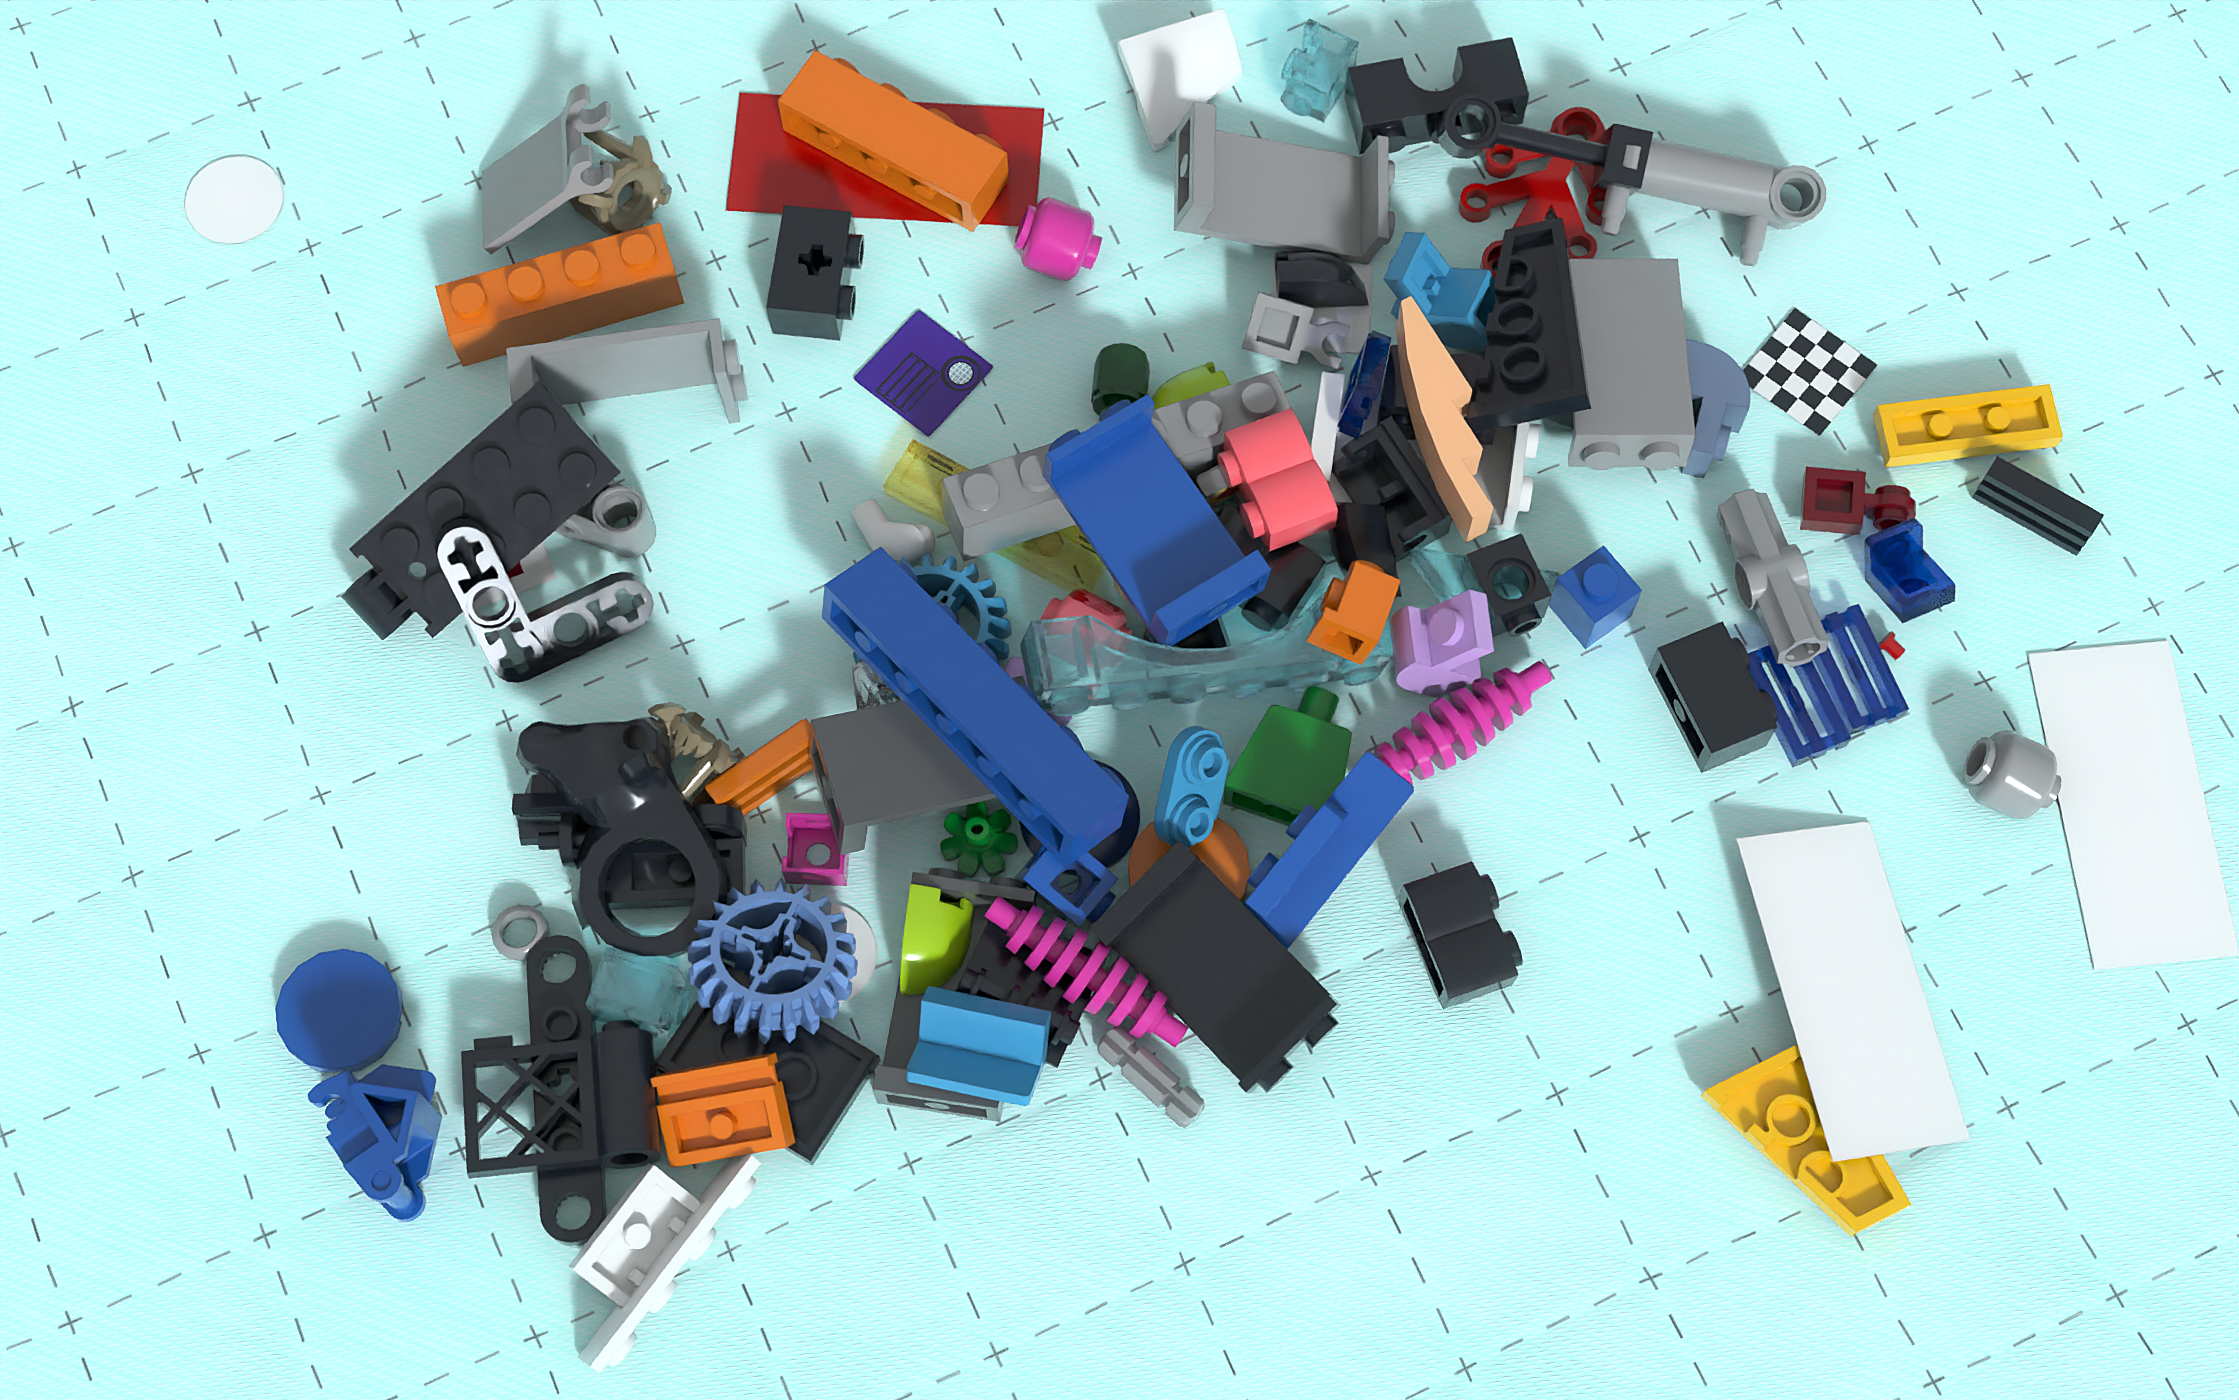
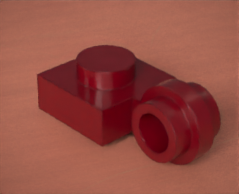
[1800,466,1916,535]

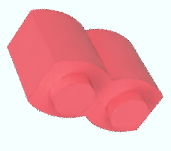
[1217,408,1338,552]

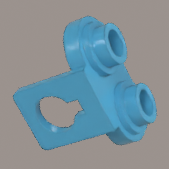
[1154,726,1230,847]

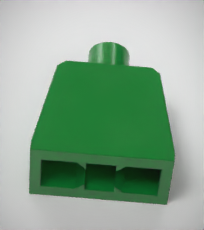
[1223,686,1352,827]

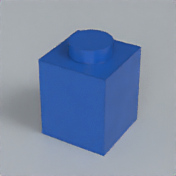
[1548,545,1642,649]

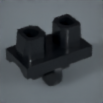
[511,774,589,867]

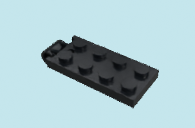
[340,380,621,640]

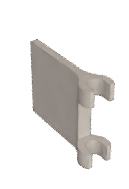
[482,84,614,254]

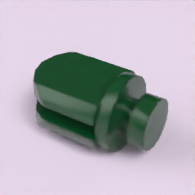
[1091,343,1150,417]

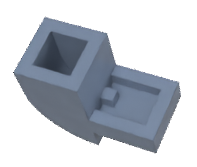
[1681,339,1751,479]

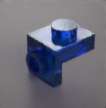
[1864,518,1955,624]

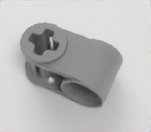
[555,481,656,558]

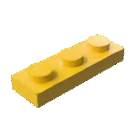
[1873,384,2063,468]

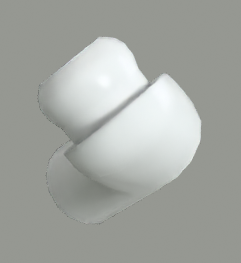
[851,499,935,562]

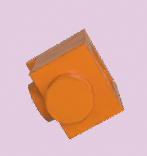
[1306,560,1401,665]

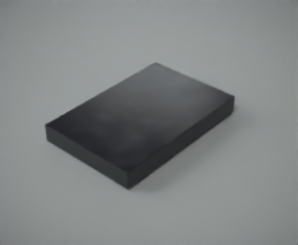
[655,961,881,1166]

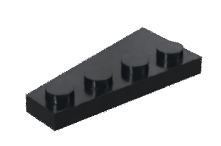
[1468,217,1591,433]

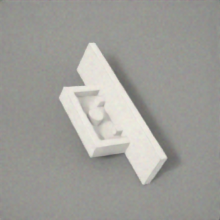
[568,1154,761,1374]

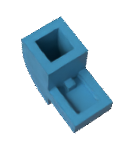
[1383,232,1496,351]

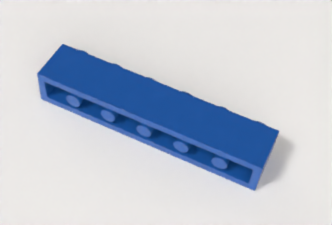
[822,547,1129,868]

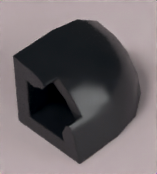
[1274,251,1369,308]
[1328,502,1402,598]

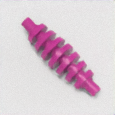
[1374,661,1552,784]
[984,896,1189,1048]

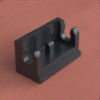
[1331,416,1453,563]

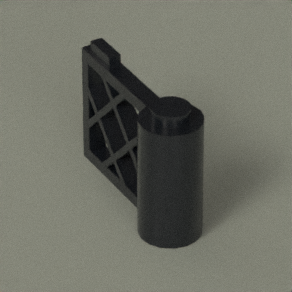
[461,1020,662,1179]

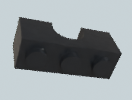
[1344,37,1529,154]

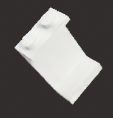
[1311,372,1540,531]

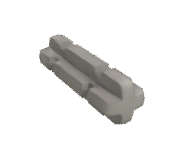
[1097,1026,1205,1128]

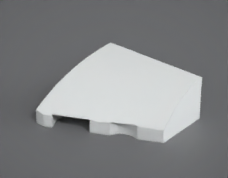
[1118,8,1242,152]

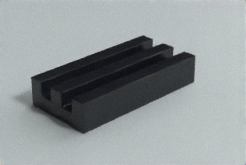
[1972,456,2104,556]

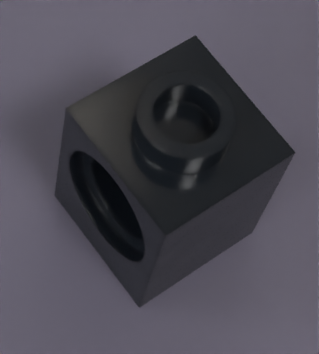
[1461,533,1552,638]

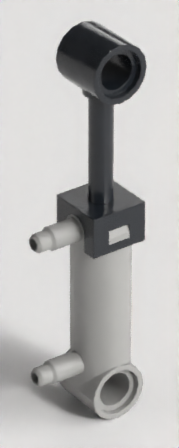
[1437,93,1826,266]

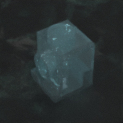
[1280,18,1359,123]

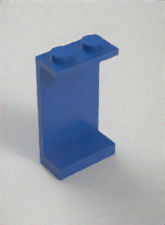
[1043,394,1271,651]

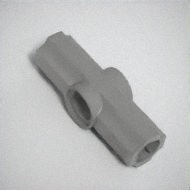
[1717,489,1828,667]

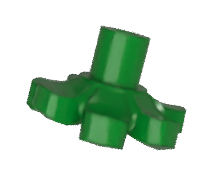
[940,801,1018,878]

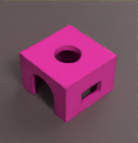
[782,813,849,886]

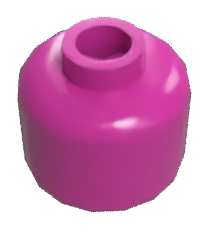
[1013,197,1102,281]

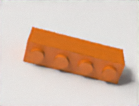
[778,50,1009,232]
[435,222,684,367]

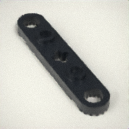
[526,935,607,1247]

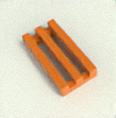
[704,718,813,816]

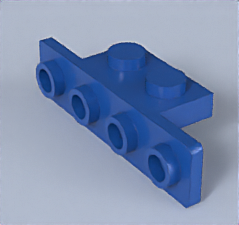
[1244,752,1414,950]

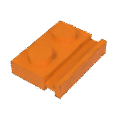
[650,1052,795,1168]

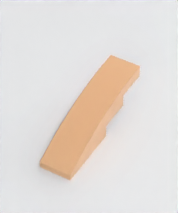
[1396,296,1494,543]

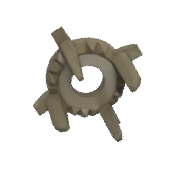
[569,130,672,236]
[647,702,746,807]

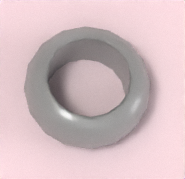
[491,904,549,961]

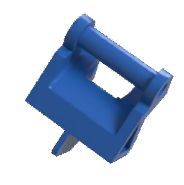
[308,1064,442,1222]

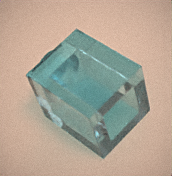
[586,946,690,1040]

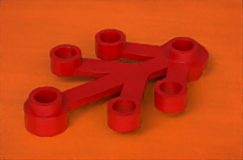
[1458,107,1606,278]

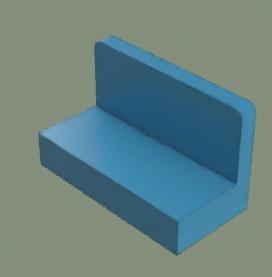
[906,986,1051,1106]

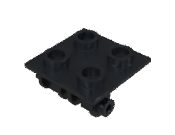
[955,920,1108,1068]

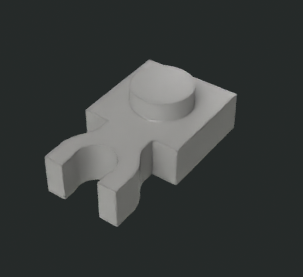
[1242,291,1351,369]

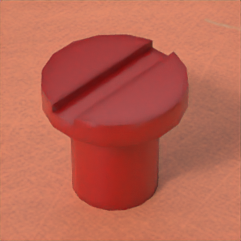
[1876,631,1906,660]

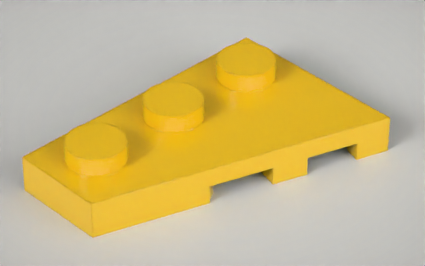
[1700,1044,1911,1237]

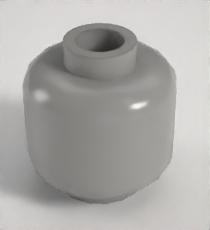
[1963,730,2061,819]

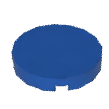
[275,949,403,1073]

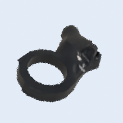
[516,717,727,959]

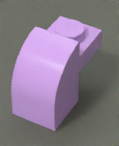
[1389,589,1494,698]

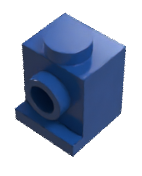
[1015,844,1119,926]

